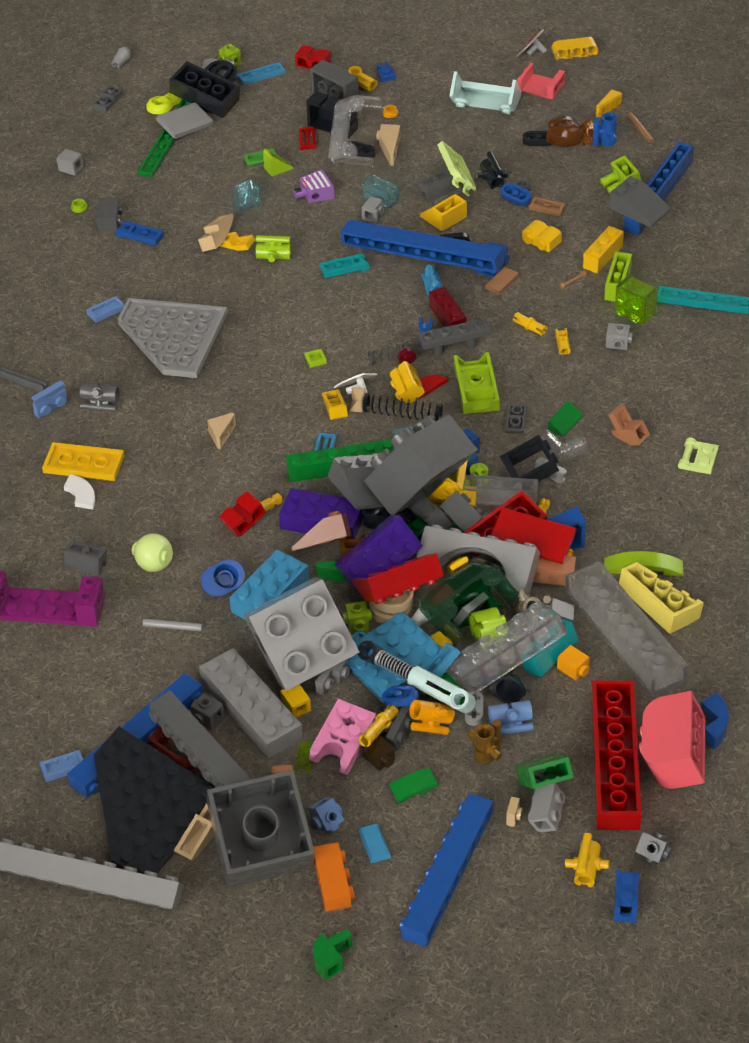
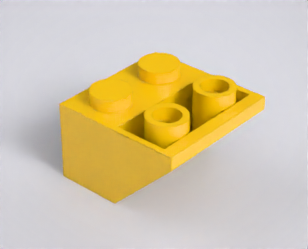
[420,194,467,232]

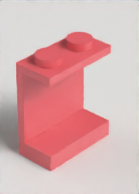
[517,63,565,100]

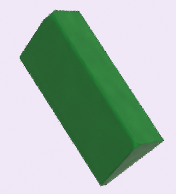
[548,401,583,437]

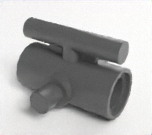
[80,383,120,412]

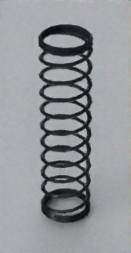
[362,393,443,421]

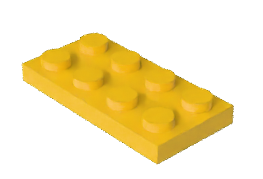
[42,442,125,481]

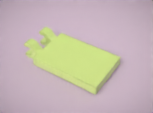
[438,141,476,196]

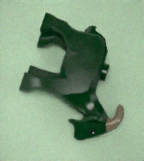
[436,557,505,628]

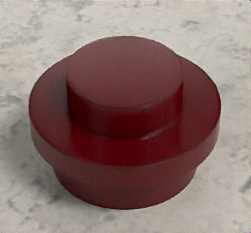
[399,348,416,364]

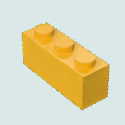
[583,226,624,274]

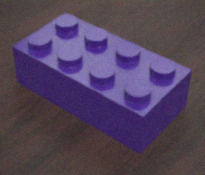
[279,488,363,540]
[335,514,423,596]

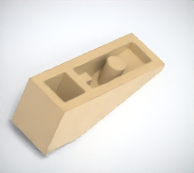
[376,124,401,166]

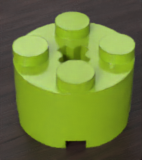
[469,607,509,652]

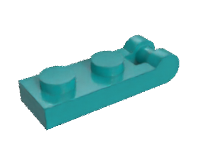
[319,253,370,279]

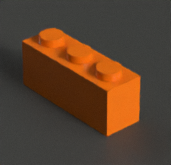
[313,842,355,912]

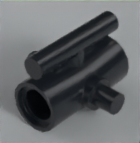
[476,151,509,189]

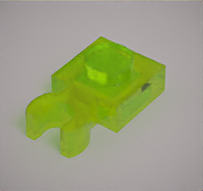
[295,740,316,774]

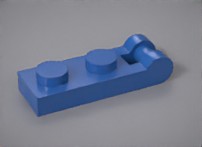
[115,221,164,246]

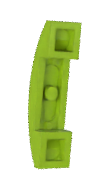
[604,551,683,576]

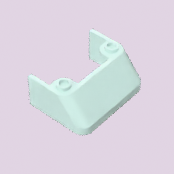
[449,71,522,114]

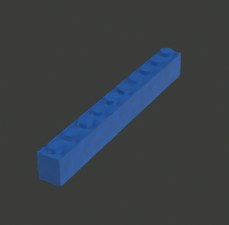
[340,220,504,273]

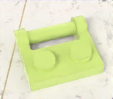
[678,437,719,474]

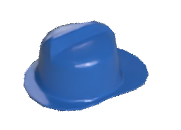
[201,559,245,597]

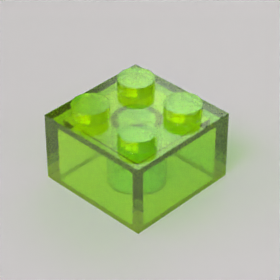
[615,275,657,325]

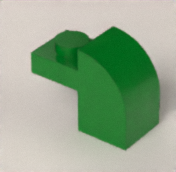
[313,929,353,981]

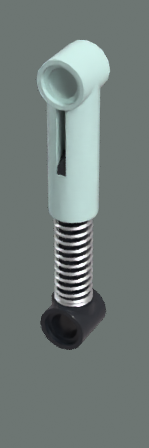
[357,640,476,713]

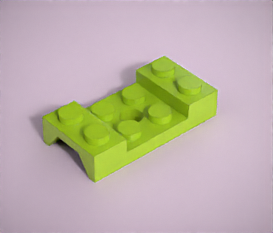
[453,352,500,414]

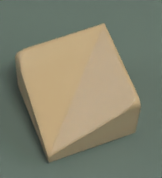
[349,387,365,413]

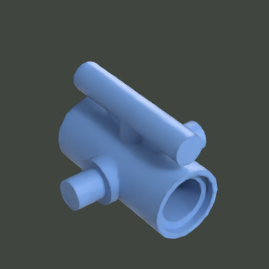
[488,700,534,735]

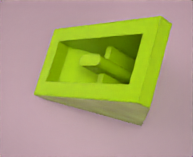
[263,149,294,176]

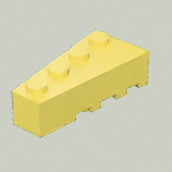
[618,562,704,634]

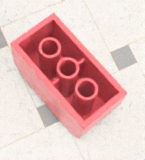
[639,691,705,789]

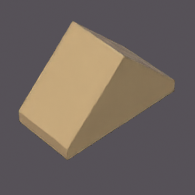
[207,413,236,449]

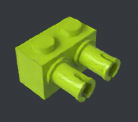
[599,155,642,194]

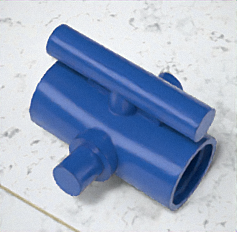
[593,112,617,146]

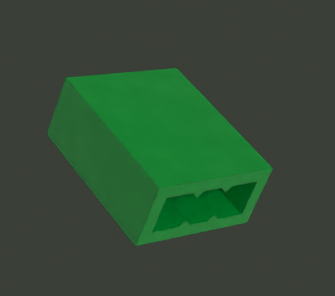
[515,753,574,789]

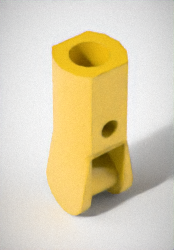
[555,328,571,354]

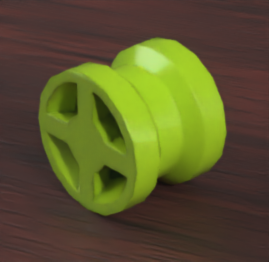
[470,463,488,485]

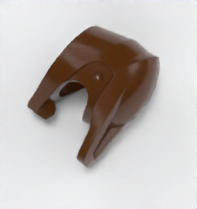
[546,116,582,147]

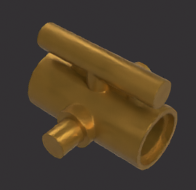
[467,719,502,765]

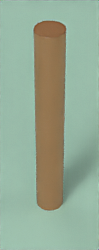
[627,112,654,143]

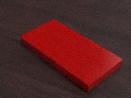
[491,507,576,564]

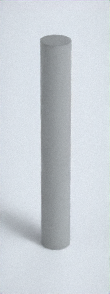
[143,619,203,631]

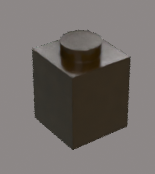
[362,735,395,771]

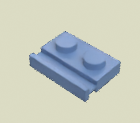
[31,380,68,418]

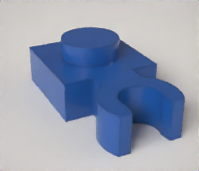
[377,62,396,82]

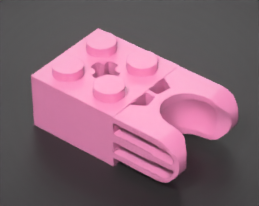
[309,699,376,775]

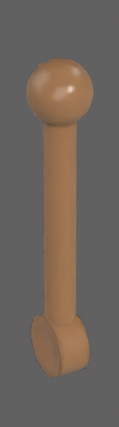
[559,271,587,289]

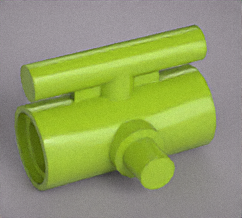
[256,235,291,262]

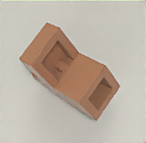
[608,405,650,446]

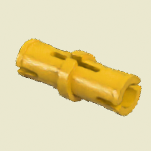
[513,312,548,336]

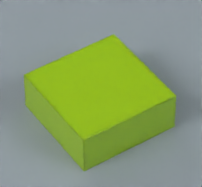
[304,349,327,368]

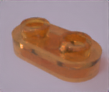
[580,119,594,146]

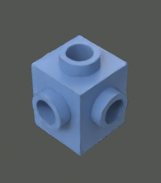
[308,798,345,833]

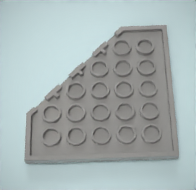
[118,298,228,378]

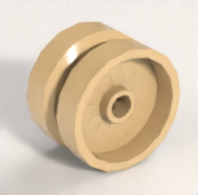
[369,589,414,624]

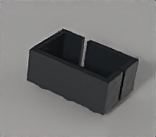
[306,91,358,139]

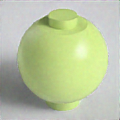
[132,533,173,572]

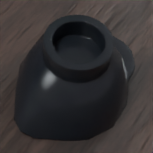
[362,507,389,529]
[489,674,527,704]

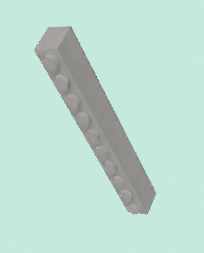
[0,838,184,911]

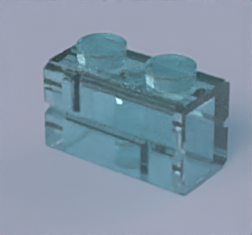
[362,174,399,209]

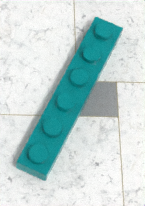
[656,286,749,314]

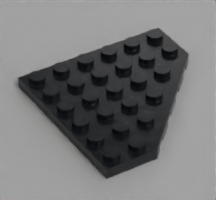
[93,726,215,874]

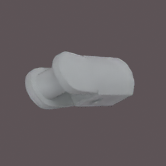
[535,457,567,483]

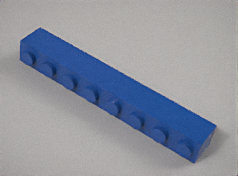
[624,142,694,235]
[67,673,203,798]
[399,793,493,947]

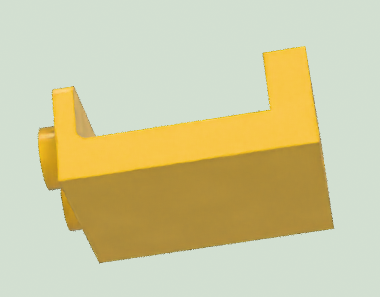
[427,460,468,508]

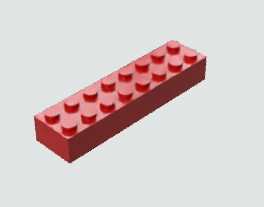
[591,680,642,830]

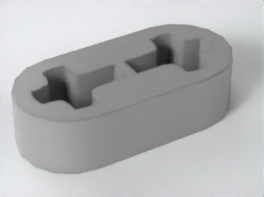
[465,690,483,726]

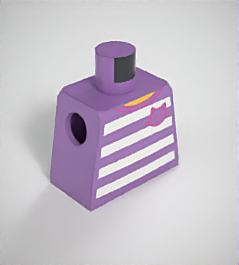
[293,169,335,203]

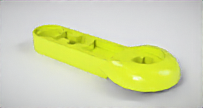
[146,93,182,114]

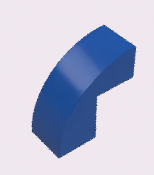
[701,692,729,749]

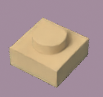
[506,797,523,827]

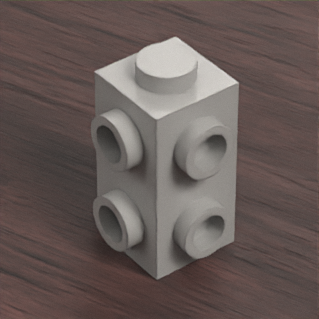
[528,783,565,832]

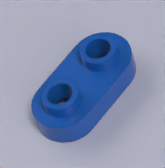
[501,183,531,206]
[381,686,419,706]

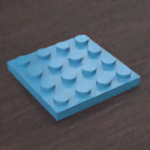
[348,612,442,703]

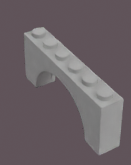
[416,525,540,596]

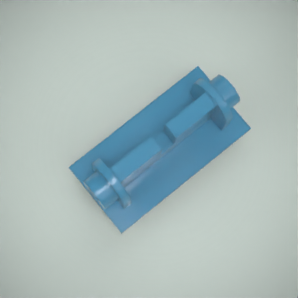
[421,264,443,296]

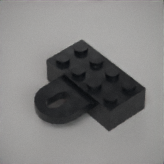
[170,60,240,118]

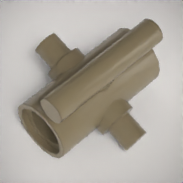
[515,588,551,627]

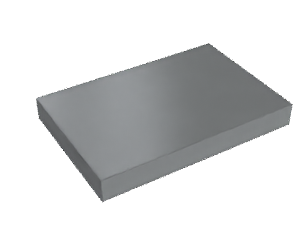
[156,102,214,139]

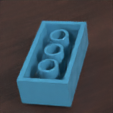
[229,550,310,619]

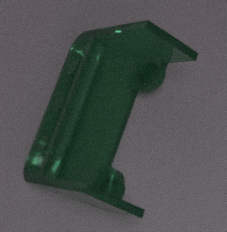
[419,561,519,647]

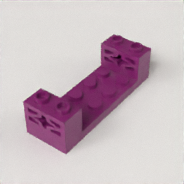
[0,571,105,627]

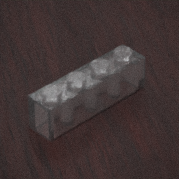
[461,475,538,507]

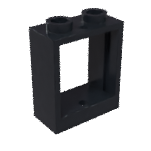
[500,435,559,491]

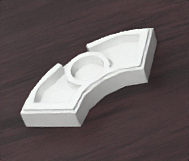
[64,474,95,510]

